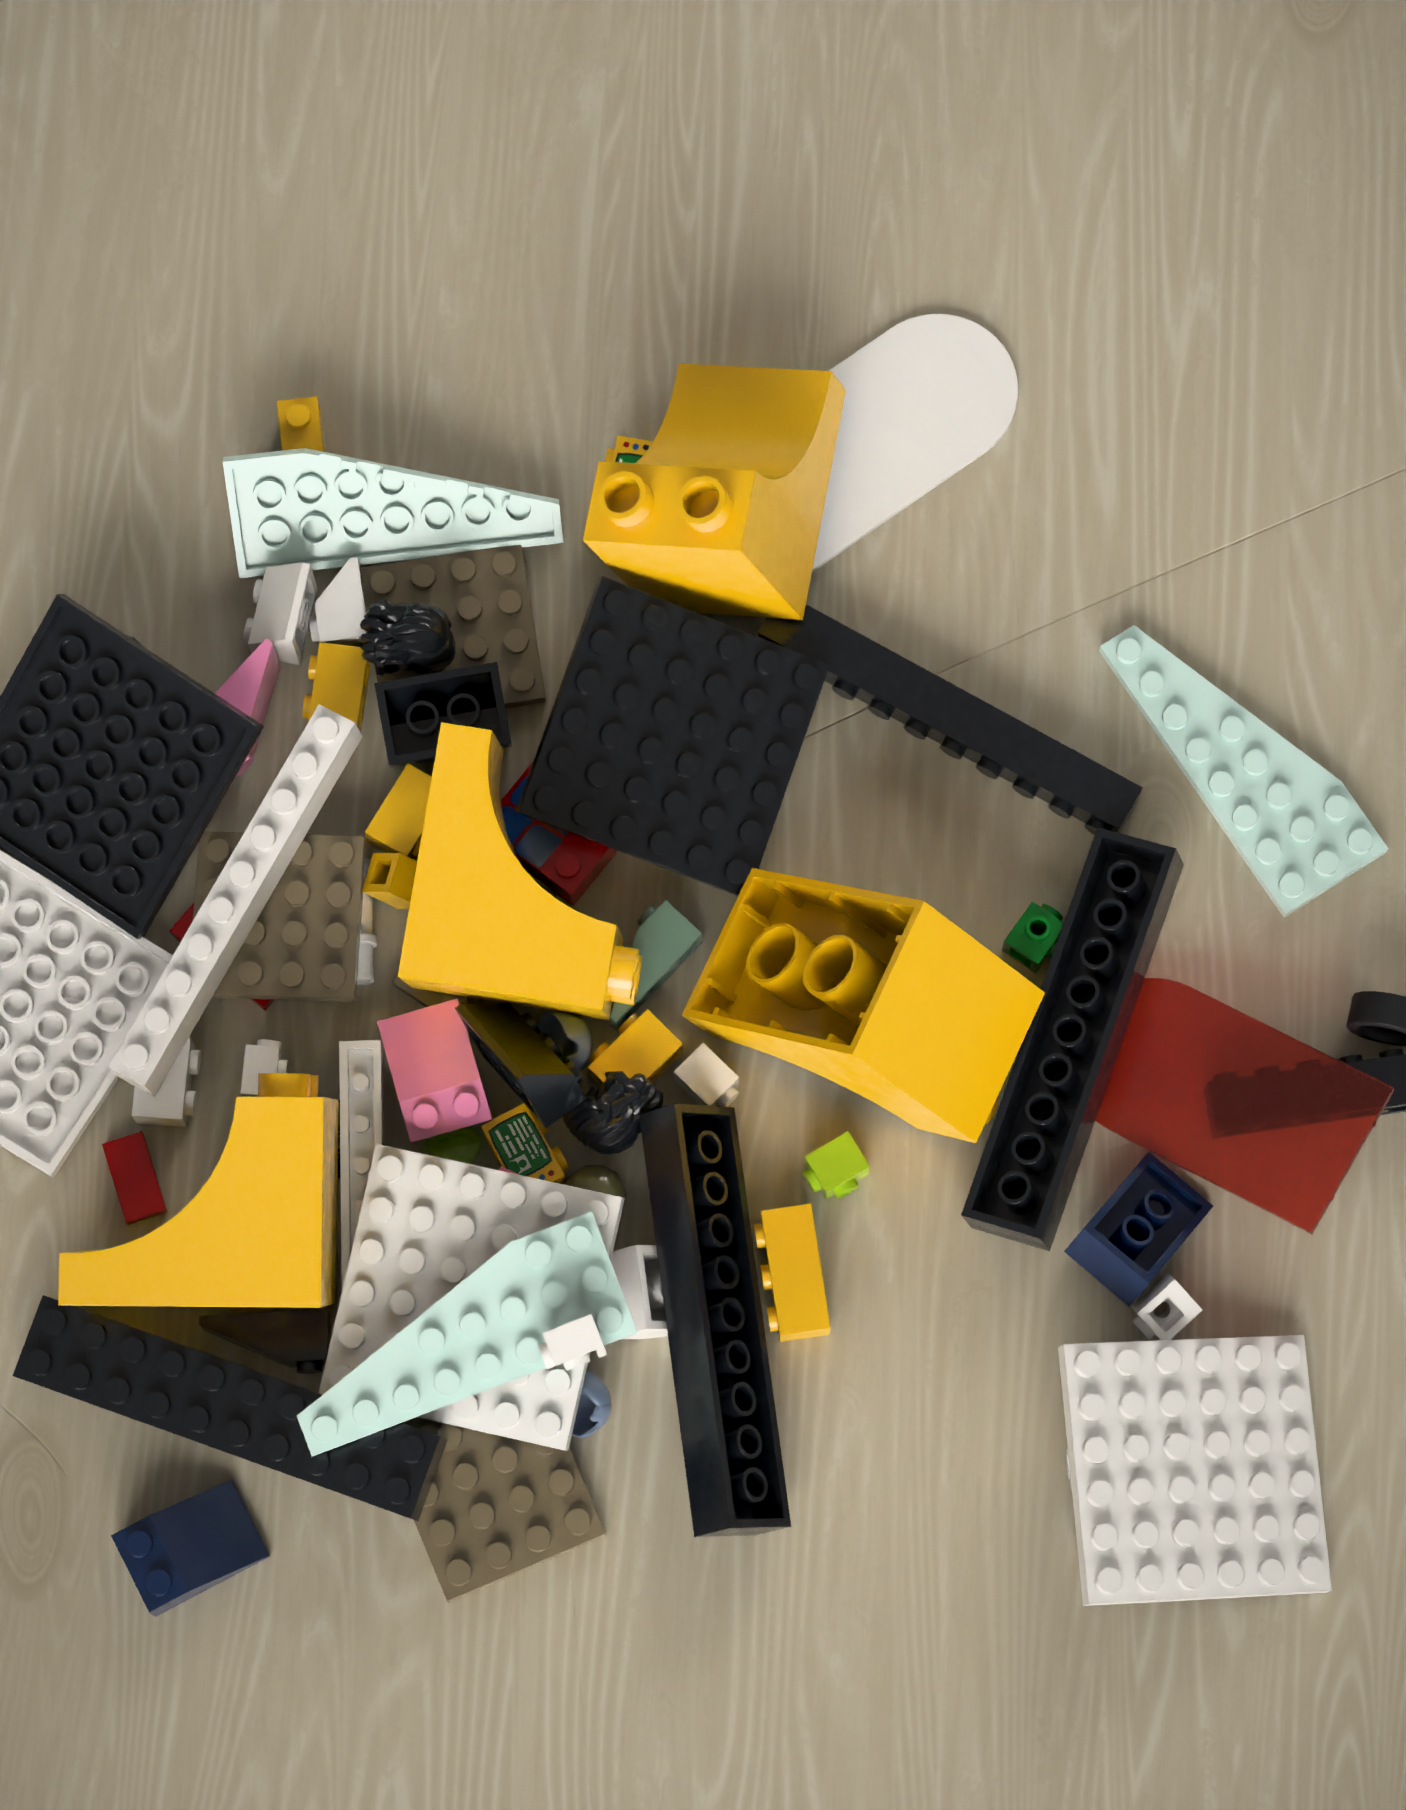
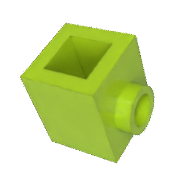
[802,1131,870,1199]

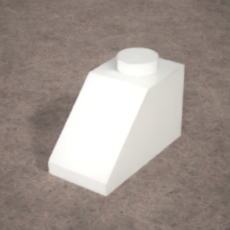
[309,557,367,647]

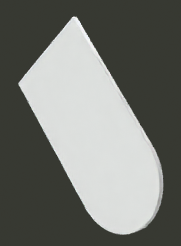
[812,314,1018,572]

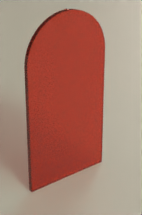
[1095,978,1395,1235]

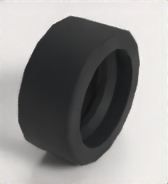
[1346,991,1406,1046]

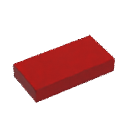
[102,1131,168,1225]

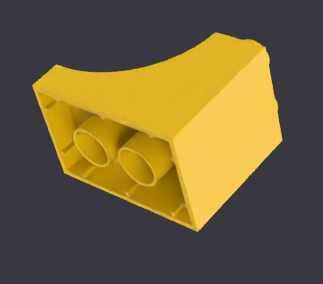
[583,363,846,620]
[398,722,642,1021]
[682,868,1045,1143]
[58,1073,339,1308]

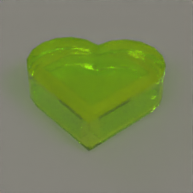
[427,1127,481,1164]

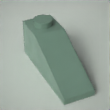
[610,900,702,1031]

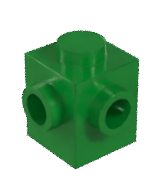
[1002,901,1064,974]

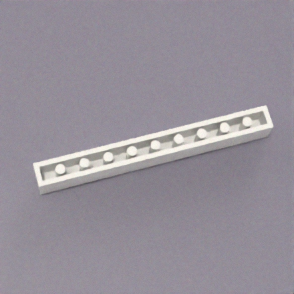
[108,704,363,1097]

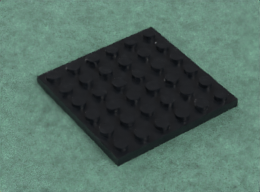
[515,576,830,896]
[0,594,264,939]

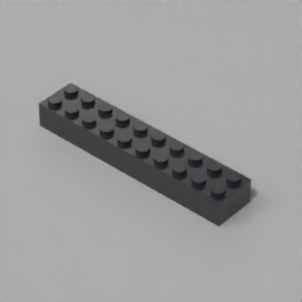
[961,827,1184,1251]
[639,1103,791,1537]
[13,1295,447,1521]

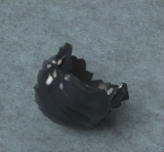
[360,600,456,676]
[563,1071,664,1154]

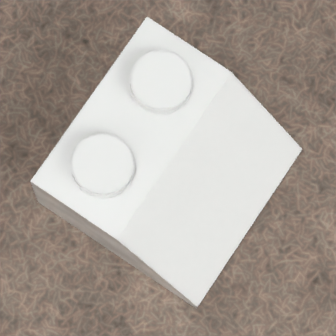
[243,562,317,665]
[611,1245,668,1339]

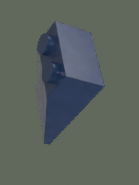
[1064,1152,1213,1307]
[111,1480,270,1617]

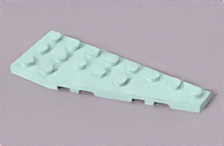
[223,448,564,578]
[1099,625,1389,918]
[297,1211,638,1457]

